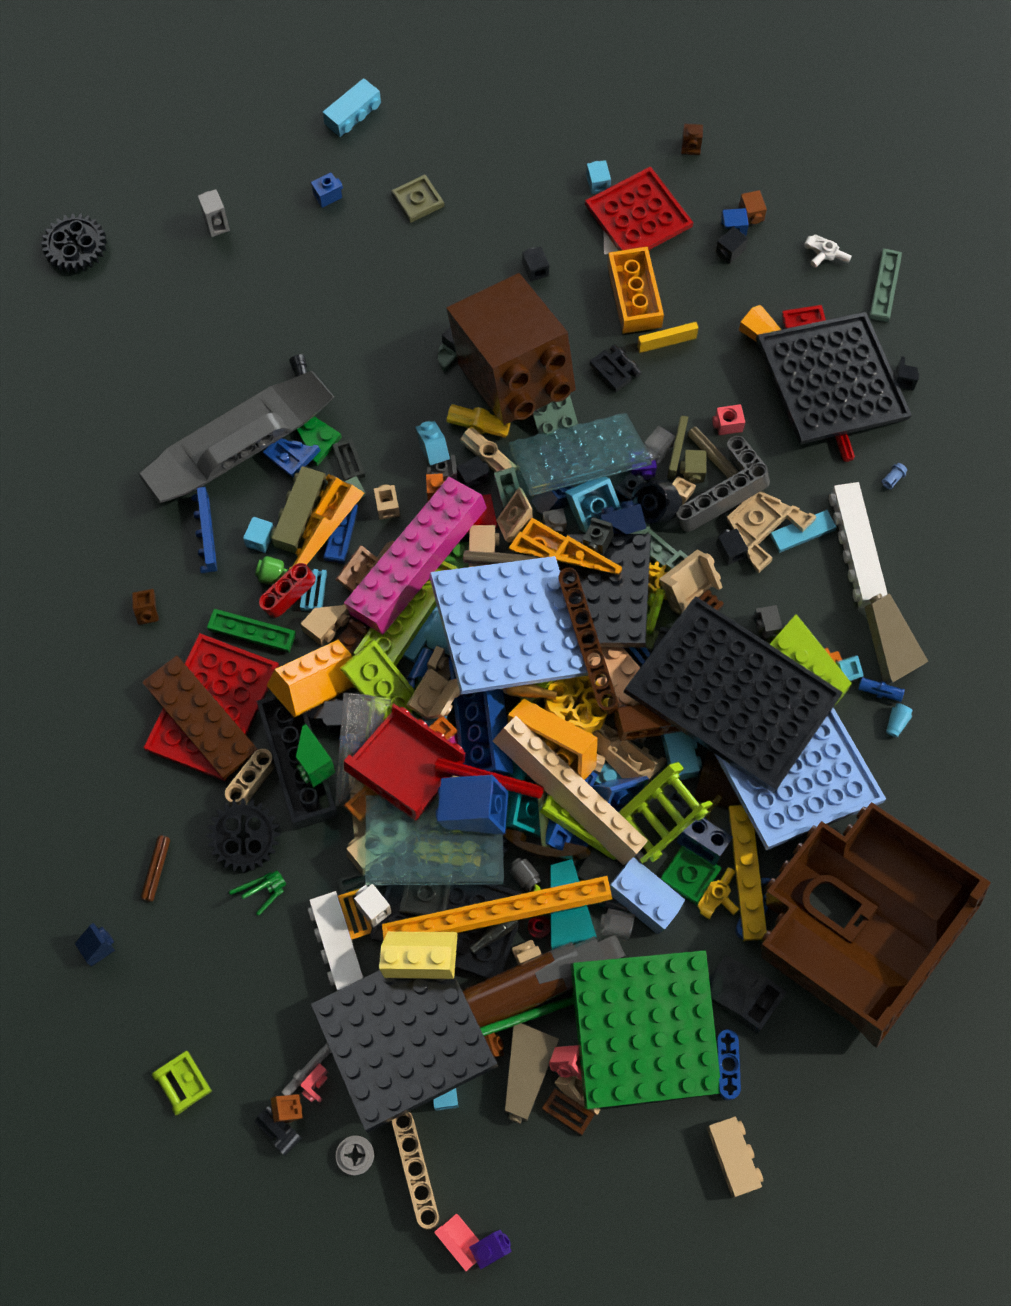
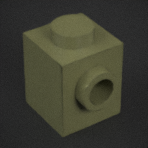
[680,450,706,484]

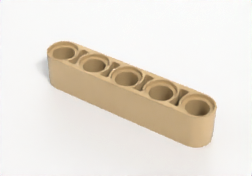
[392,1112,439,1230]

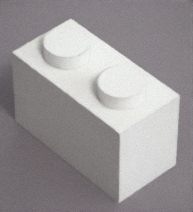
[354,884,391,928]

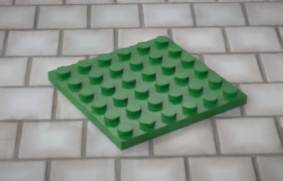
[570,950,720,1109]

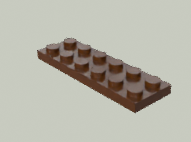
[142,655,258,779]

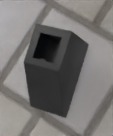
[650,790,690,832]

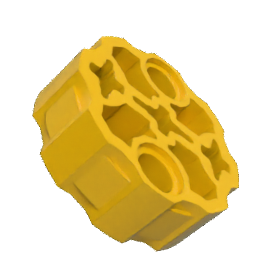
[544,675,610,733]

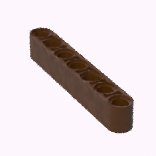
[558,568,619,714]

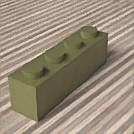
[270,466,327,553]

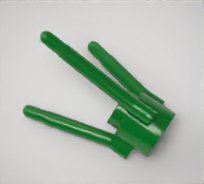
[229,870,286,916]

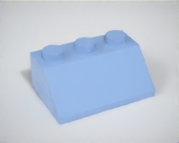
[609,857,685,935]

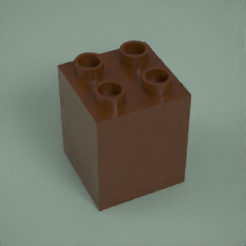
[446,273,576,425]

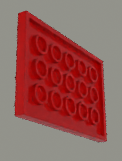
[144,633,279,781]

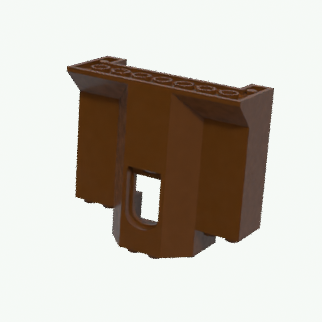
[760,802,991,1048]

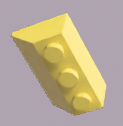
[379,931,457,979]

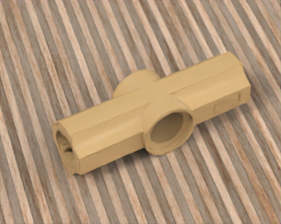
[460,428,517,472]

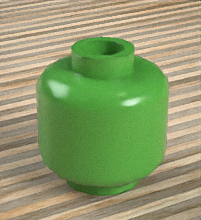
[255,556,288,586]

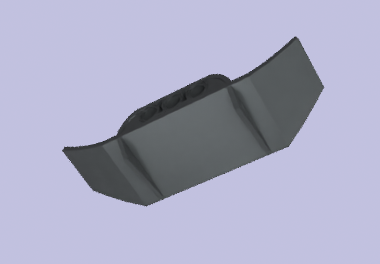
[139,371,334,503]

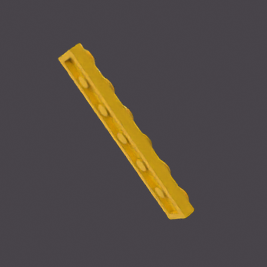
[728,805,767,941]

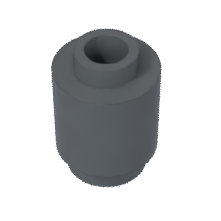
[509,858,541,892]

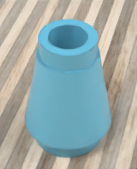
[886,703,913,737]

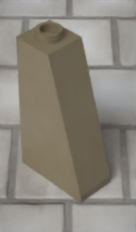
[864,593,928,684]
[505,1023,559,1124]

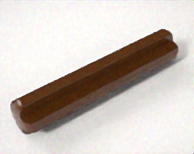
[141,835,170,902]

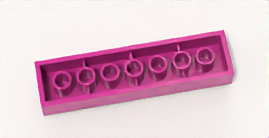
[344,477,487,635]

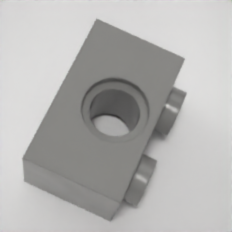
[198,189,230,237]

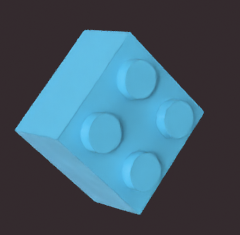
[565,475,621,533]

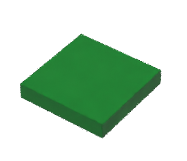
[660,846,722,906]

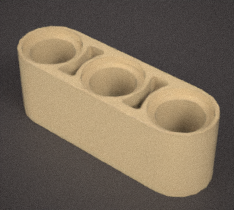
[225,749,275,807]

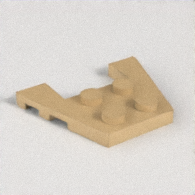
[727,492,816,573]

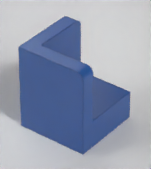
[721,208,749,236]

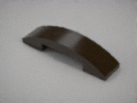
[503,828,591,862]

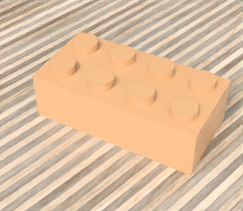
[589,647,640,713]

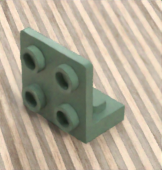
[533,395,579,440]

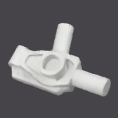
[804,235,852,268]

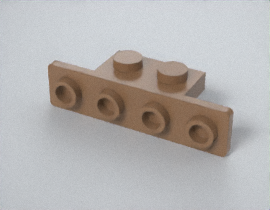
[335,540,394,605]

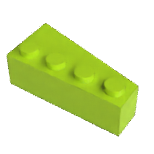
[770,614,852,706]

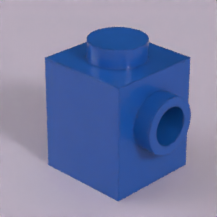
[311,173,343,208]

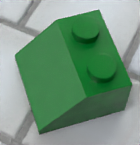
[296,724,336,788]

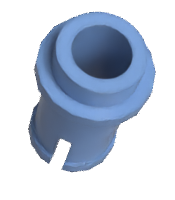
[881,463,907,489]

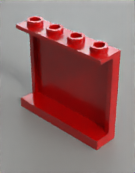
[344,704,466,821]

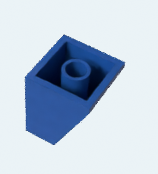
[436,775,508,834]

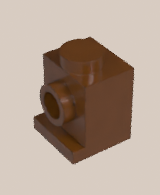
[681,123,703,155]

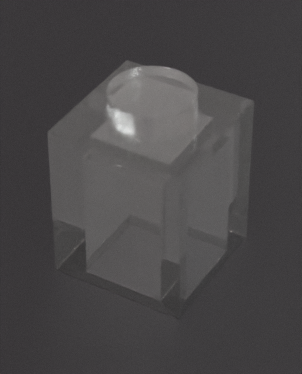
[643,425,675,463]
[599,908,635,941]

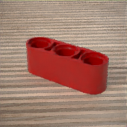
[259,563,316,618]

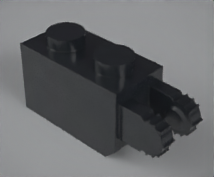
[307,698,372,734]

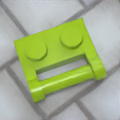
[152,1051,212,1115]

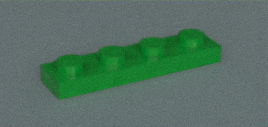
[207,609,296,653]

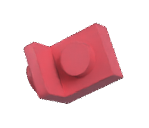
[301,1063,328,1103]

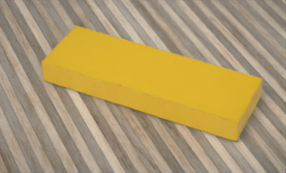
[637,322,699,353]

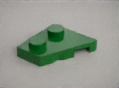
[296,416,342,466]

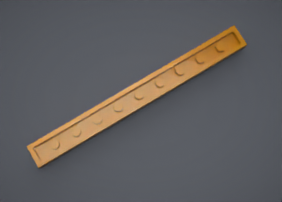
[382,876,612,939]

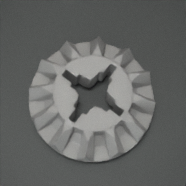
[336,1136,374,1176]

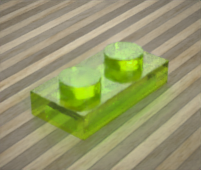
[646,588,666,634]

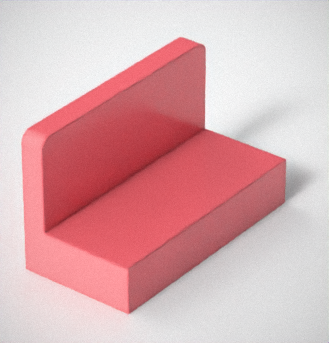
[434,1214,479,1272]

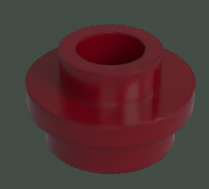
[528,915,551,938]

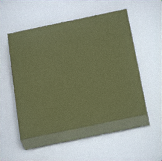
[391,174,444,223]

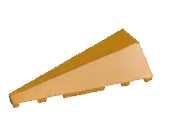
[739,305,782,342]
[289,474,364,570]
[509,518,622,574]

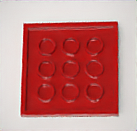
[585,166,693,251]

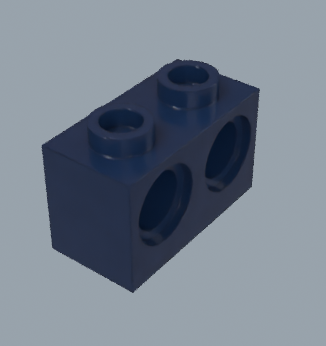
[677,817,733,866]

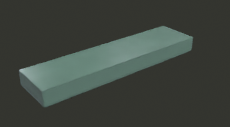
[869,248,902,322]

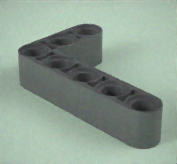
[676,436,770,532]

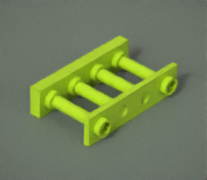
[618,762,712,863]

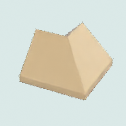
[496,487,533,542]

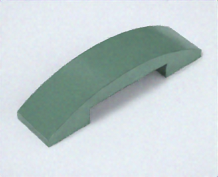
[630,523,688,572]

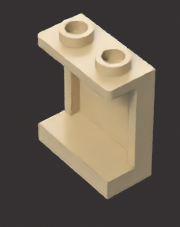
[659,550,723,615]

